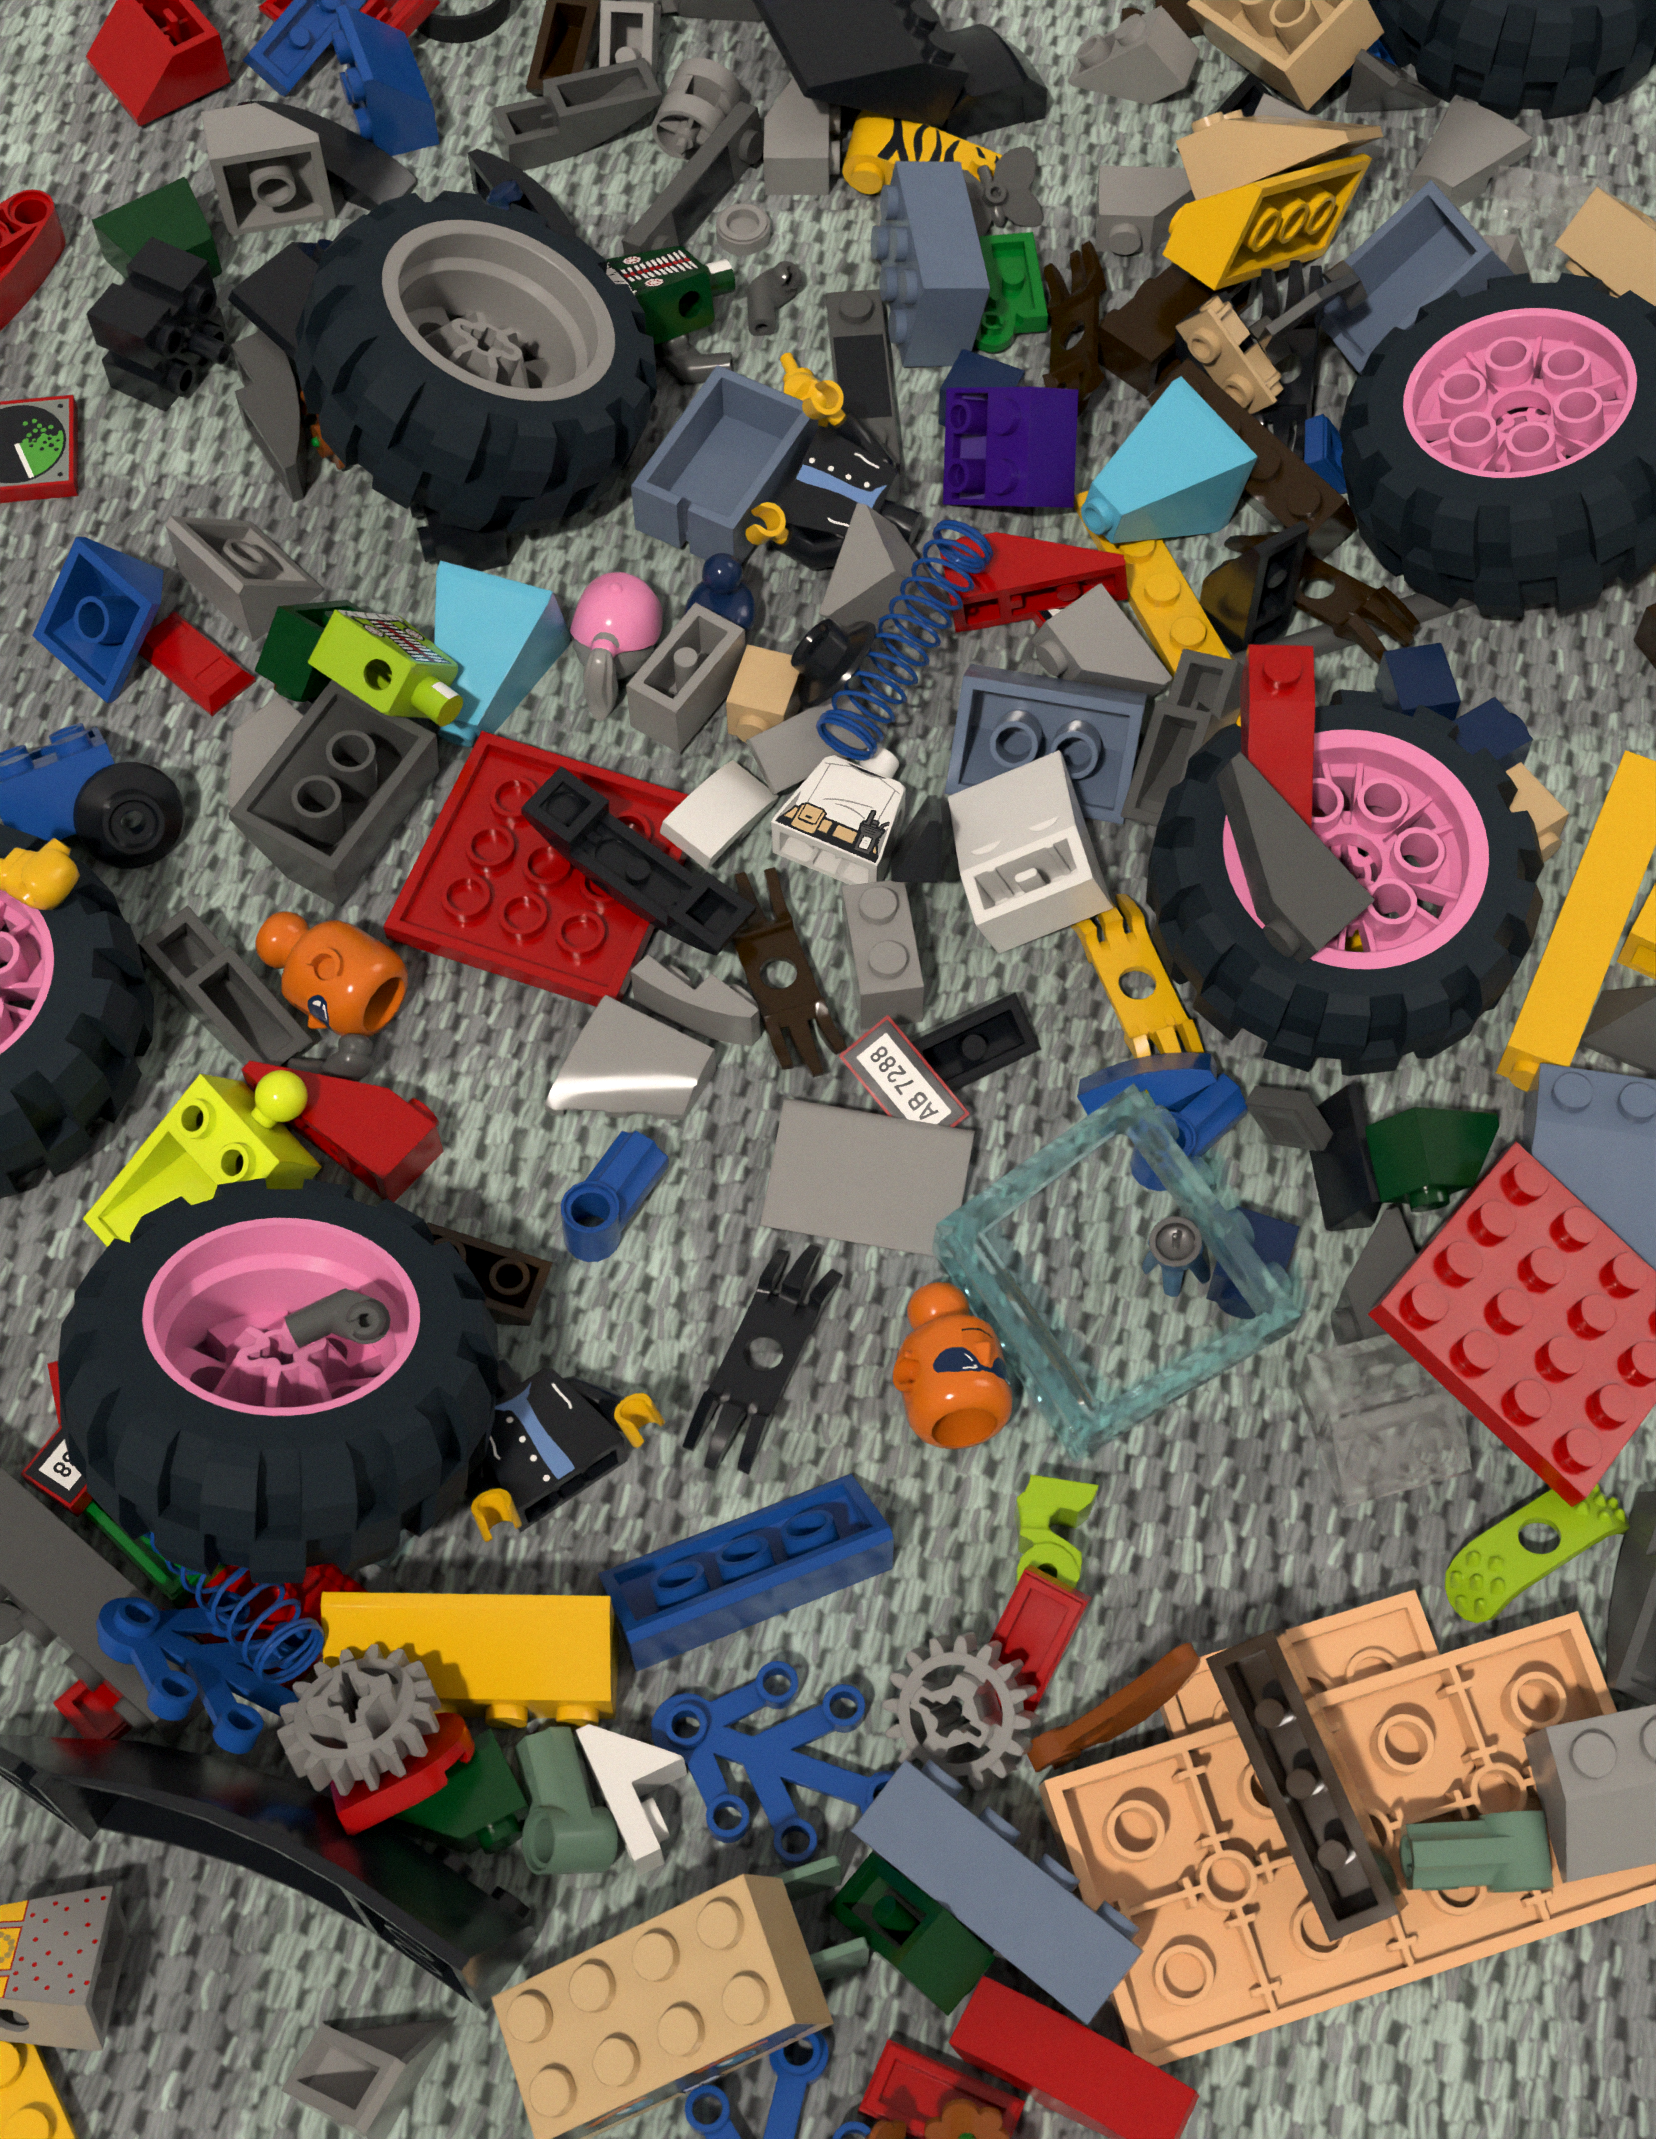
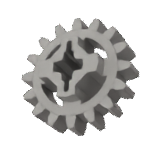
[882,1632,1040,1791]
[277,1644,441,1795]

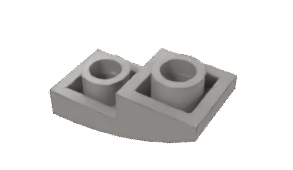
[746,689,873,795]
[631,954,761,1046]

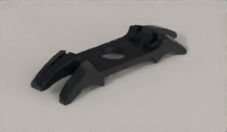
[1251,260,1324,461]
[682,1244,843,1475]

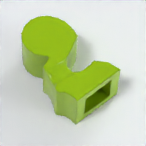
[1014,1474,1099,1589]

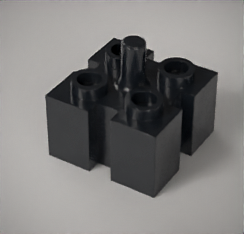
[86,237,230,412]

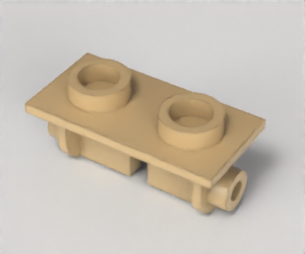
[1176,295,1284,414]

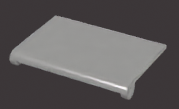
[760,1098,975,1260]

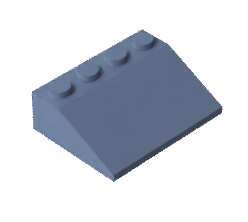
[1522,1063,1656,1271]

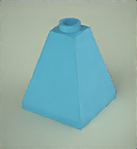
[1081,376,1258,544]
[434,560,572,747]

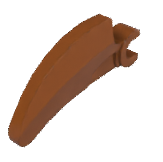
[1027,1642,1201,1772]

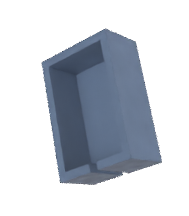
[870,161,990,367]
[1305,180,1515,375]
[631,365,818,564]

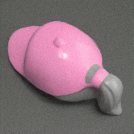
[570,572,663,721]

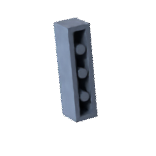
[851,1759,1144,2025]

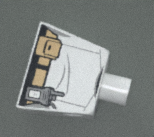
[771,746,906,885]

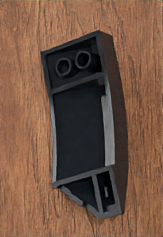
[0,1735,538,2014]

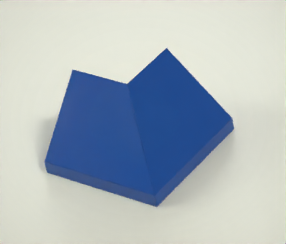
[32,537,164,703]

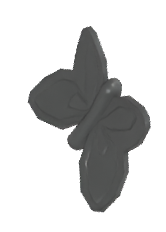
[963,146,1043,238]

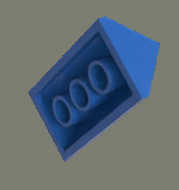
[598,1473,894,1672]

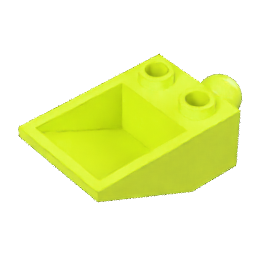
[83,1070,322,1247]

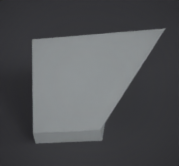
[819,503,948,630]
[281,2017,457,2139]

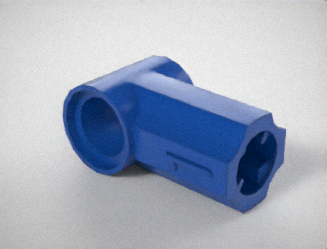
[1130,1073,1248,1191]
[561,1130,669,1262]

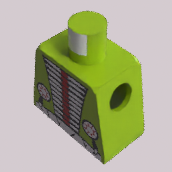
[307,610,463,727]

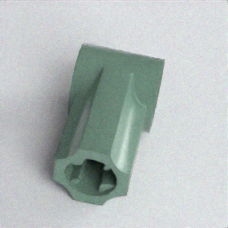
[514,1727,618,1875]
[1399,1811,1554,1893]

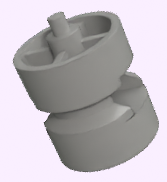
[652,58,741,161]

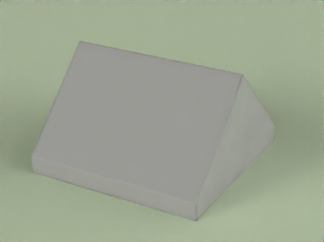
[165,516,323,642]

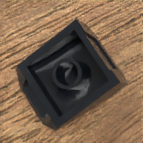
[938,24,1047,140]

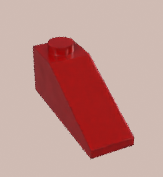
[940,532,1128,632]
[1240,644,1315,829]
[241,1061,444,1202]

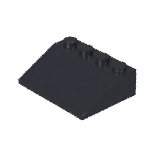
[752,0,970,128]

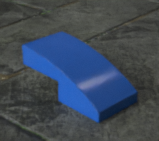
[1077,1052,1217,1118]

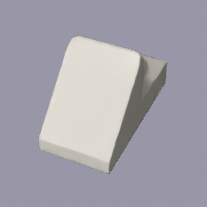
[576,1724,687,1876]

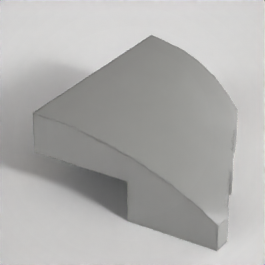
[1409,100,1533,209]
[544,995,716,1120]

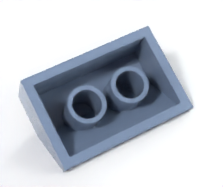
[945,664,1148,824]

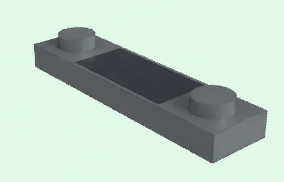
[621,101,764,256]
[826,289,900,476]

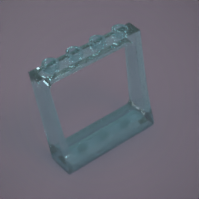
[932,1083,1301,1463]

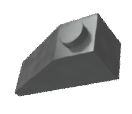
[1216,752,1375,965]

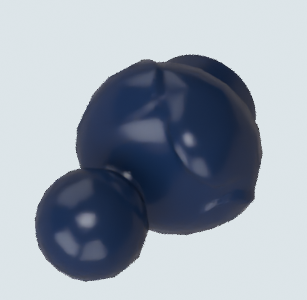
[684,553,756,634]

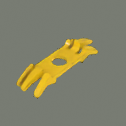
[1070,894,1204,1094]

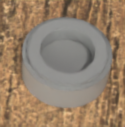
[716,203,770,256]

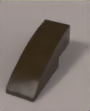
[526,0,616,95]

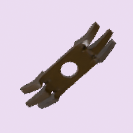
[1043,240,1107,418]
[1221,532,1420,665]
[731,867,847,1078]

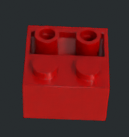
[86,0,231,127]

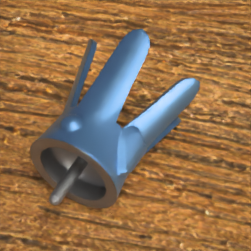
[1142,1216,1210,1297]

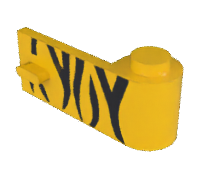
[842,110,1003,194]

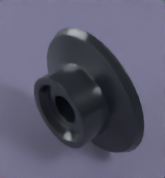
[791,619,876,708]
[73,762,185,869]

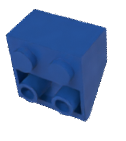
[331,5,440,156]
[0,723,133,841]

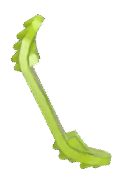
[1445,1483,1630,1623]

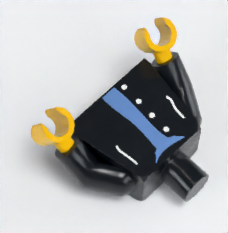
[745,380,922,570]
[464,1359,665,1542]

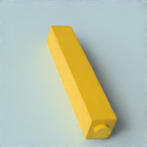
[1496,750,1656,1092]

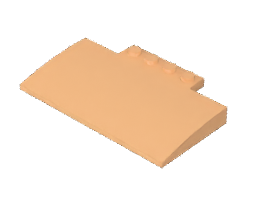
[1038,1589,1656,2067]

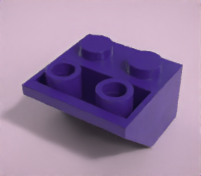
[943,386,1078,508]

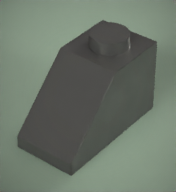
[1331,1207,1416,1368]

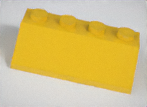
[1162,153,1372,291]
[321,1592,620,1730]

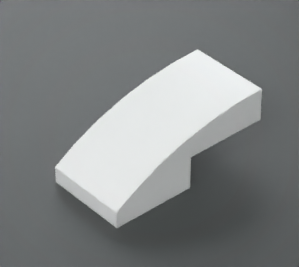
[659,760,780,870]

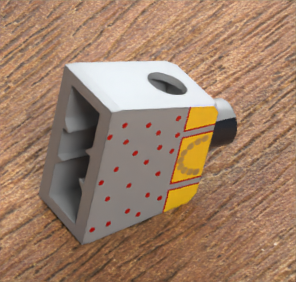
[0,1886,129,2051]

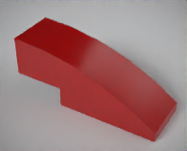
[948,1975,1200,2139]

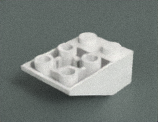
[948,750,1113,954]

